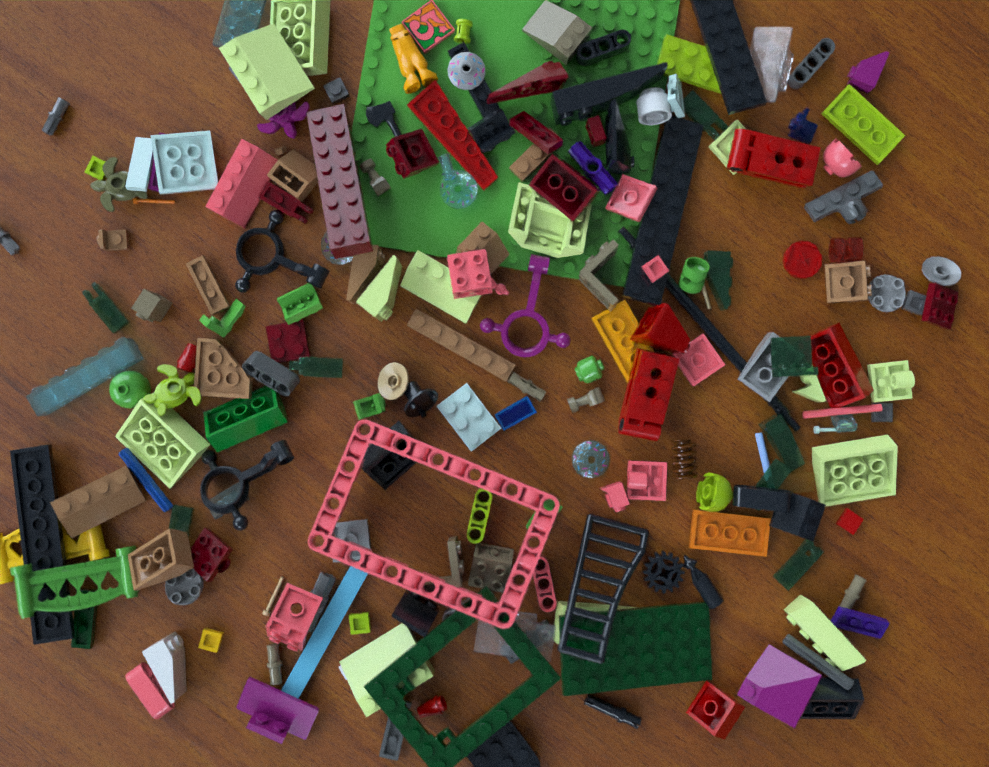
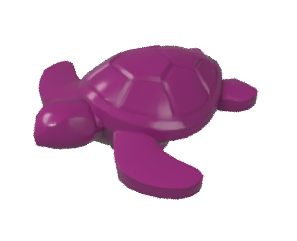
[257,102,310,139]

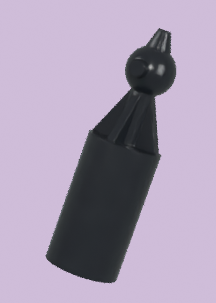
[683,555,724,609]

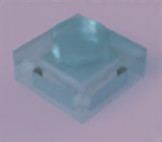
[831,414,857,433]

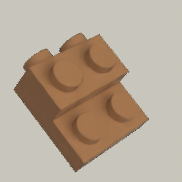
[825,261,872,303]

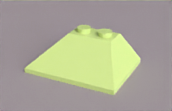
[508,182,591,258]

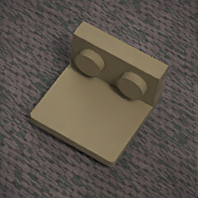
[468,543,514,593]

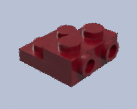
[386,129,440,179]

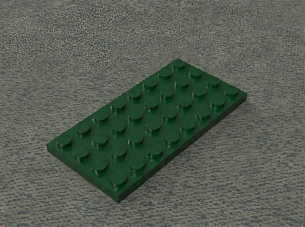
[559,601,712,696]

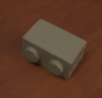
[131,289,173,323]

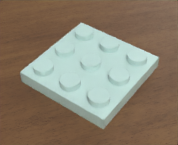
[150,130,218,195]

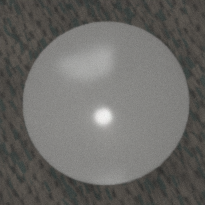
[868,274,906,312]
[165,568,204,605]

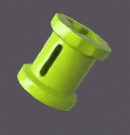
[454,19,473,44]

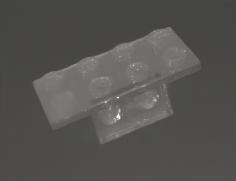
[750,27,794,103]
[474,612,556,662]

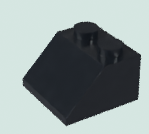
[769,493,826,541]
[391,589,439,637]

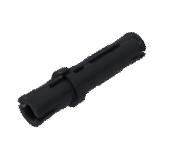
[584,694,642,729]

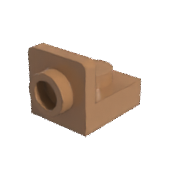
[97,229,130,251]

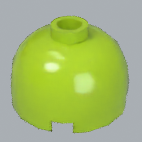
[696,472,733,512]

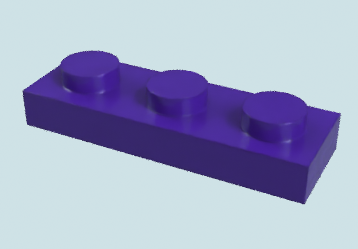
[831,606,890,639]

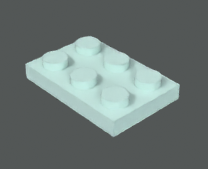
[437,383,501,451]

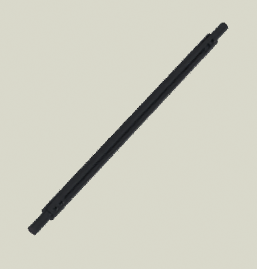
[618,226,801,432]

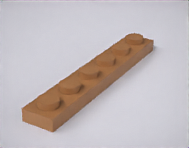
[407,309,515,381]

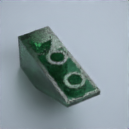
[703,250,733,311]

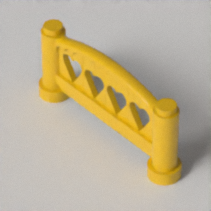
[0,523,110,585]

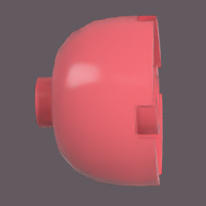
[823,139,862,177]

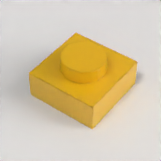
[198,628,224,653]

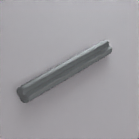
[783,634,854,690]

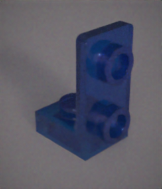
[788,108,818,144]

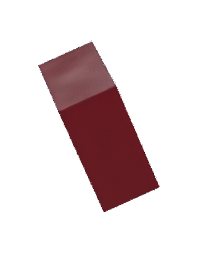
[585,115,607,148]

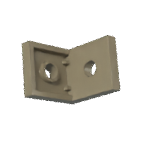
[578,239,619,312]
[414,536,465,595]

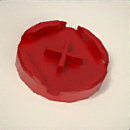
[783,241,822,279]

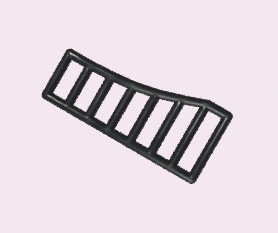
[558,514,649,664]

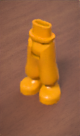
[389,24,438,94]

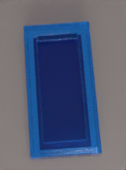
[494,396,537,431]

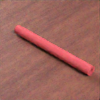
[802,404,882,419]

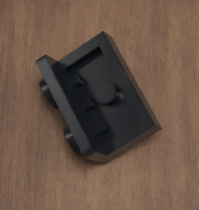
[468,108,516,153]

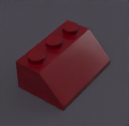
[529,154,601,222]

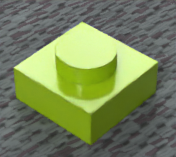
[84,156,106,181]
[349,612,371,635]

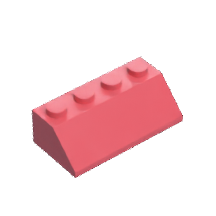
[205,139,278,228]

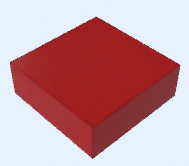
[835,508,864,535]

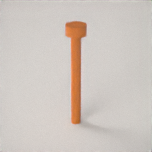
[133,196,175,204]

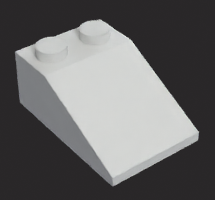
[142,632,187,704]

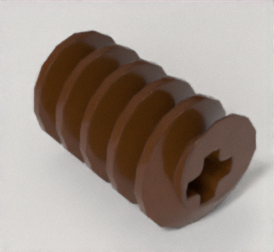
[671,440,697,479]

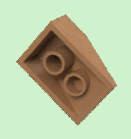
[346,244,385,305]
[128,528,194,591]

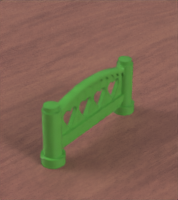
[10,545,140,619]

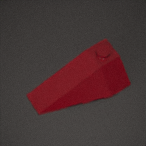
[487,61,568,104]

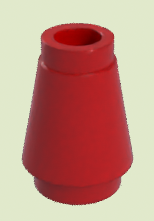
[176,343,197,373]
[417,695,447,718]

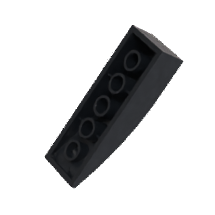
[550,62,668,126]

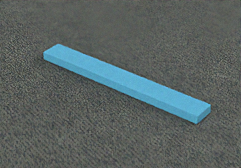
[281,560,368,699]

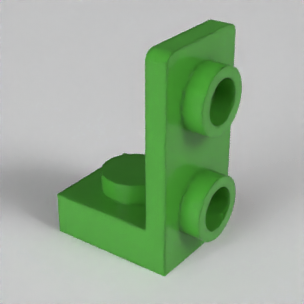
[199,299,246,337]

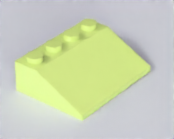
[270,0,330,76]
[219,23,315,120]
[115,393,210,489]
[812,435,898,507]
[339,623,435,717]

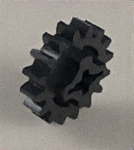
[642,550,685,594]

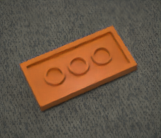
[689,509,771,557]

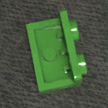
[277,283,323,325]

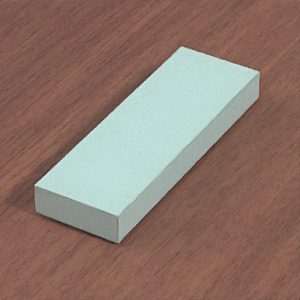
[125,137,154,192]

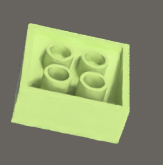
[356,255,402,322]

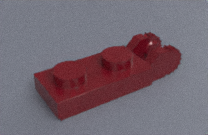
[258,182,314,224]

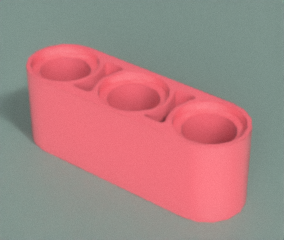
[533,554,556,612]
[125,662,175,720]

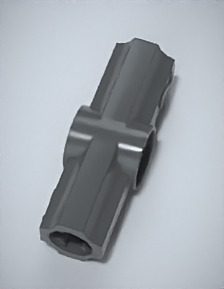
[308,571,336,632]

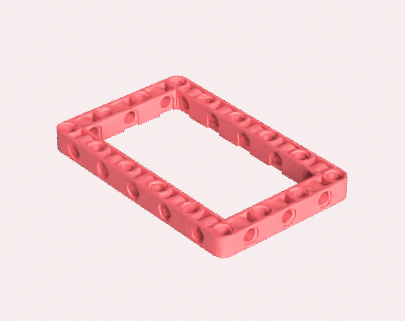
[308,419,559,629]

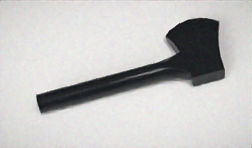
[366,101,402,137]

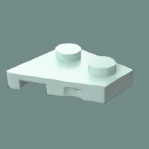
[667,74,685,118]

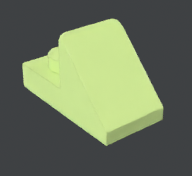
[793,365,826,402]

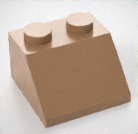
[456,222,509,275]

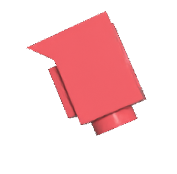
[600,481,629,512]

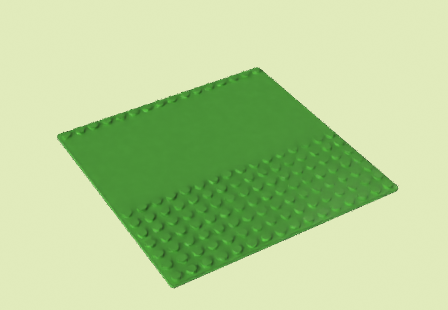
[352,0,680,287]

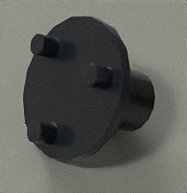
[404,381,438,418]

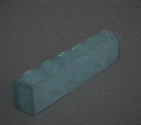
[26,337,144,416]

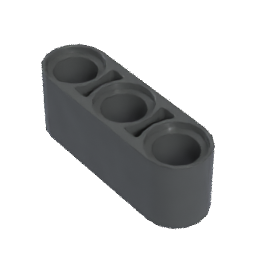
[787,38,835,89]
[242,351,300,396]

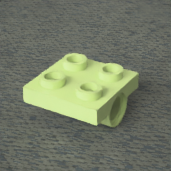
[867,360,915,403]

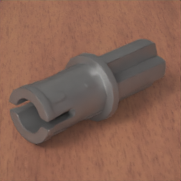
[42,97,70,136]
[0,227,20,255]

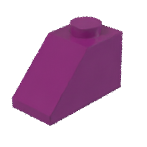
[847,51,889,94]

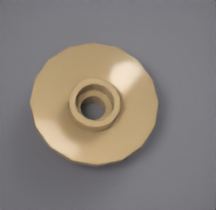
[378,362,409,400]

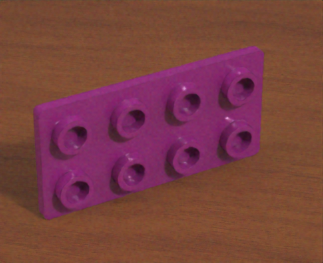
[236,677,319,744]

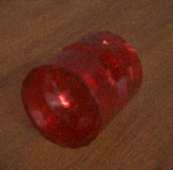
[828,237,864,263]

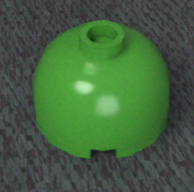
[109,371,151,409]

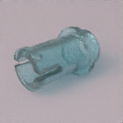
[438,154,457,180]

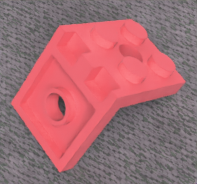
[266,583,323,652]

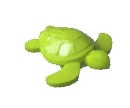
[144,364,201,416]

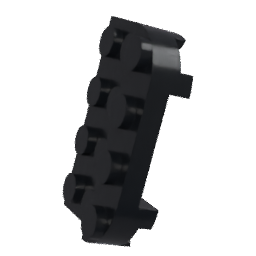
[466,719,540,767]

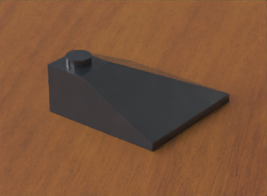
[605,100,634,174]

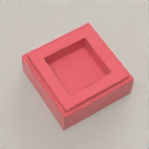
[642,255,669,283]

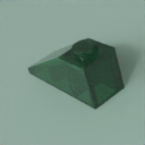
[759,414,805,473]

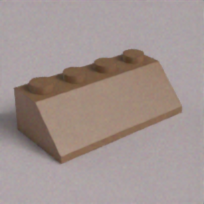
[51,466,146,538]

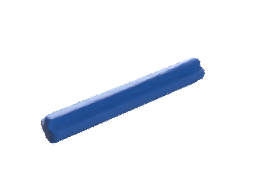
[119,448,173,512]

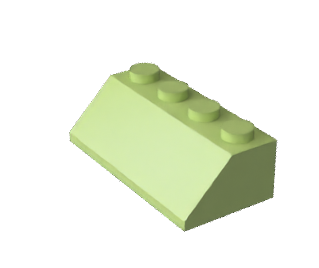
[400,250,482,323]
[784,594,866,671]

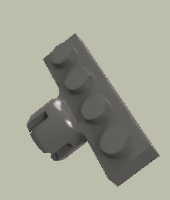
[804,170,883,224]

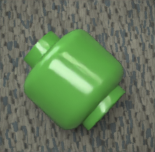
[575,356,605,384]

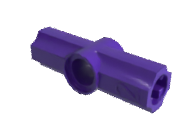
[568,141,618,195]

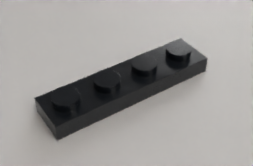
[448,42,500,118]

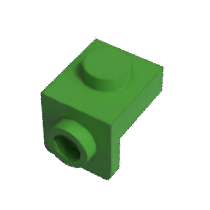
[353,393,386,420]

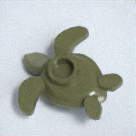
[90,157,148,212]

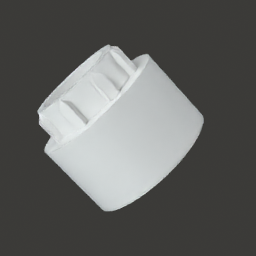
[636,87,672,125]

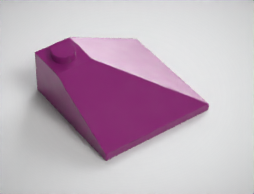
[737,644,823,728]

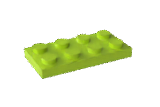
[657,34,721,94]
[821,84,905,165]

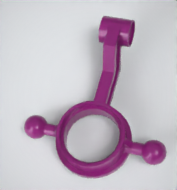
[480,254,571,357]

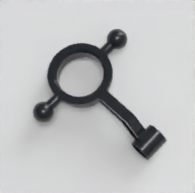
[235,210,330,293]
[200,440,294,531]

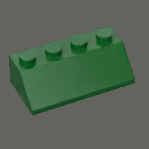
[203,386,288,452]

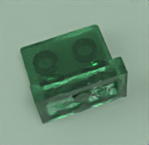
[770,336,818,377]

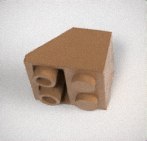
[267,149,318,202]

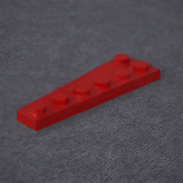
[407,80,498,191]

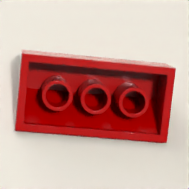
[797,322,874,408]

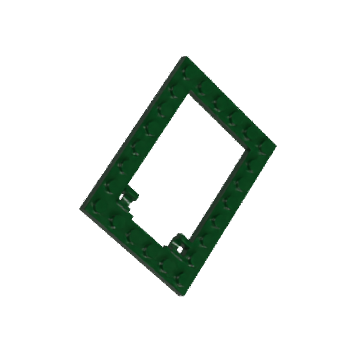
[364,585,561,767]

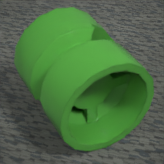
[678,257,710,294]

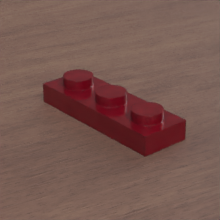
[509,111,563,154]

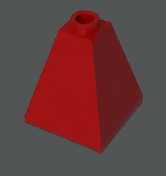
[630,303,691,354]

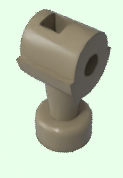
[359,159,391,196]
[567,387,605,413]

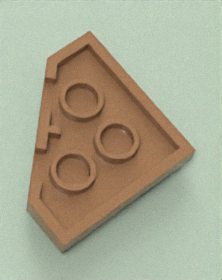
[194,338,253,399]

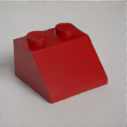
[686,680,745,740]

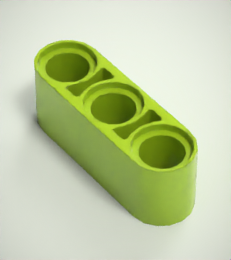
[467,488,492,544]

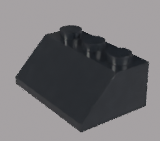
[362,421,417,490]
[800,677,865,719]

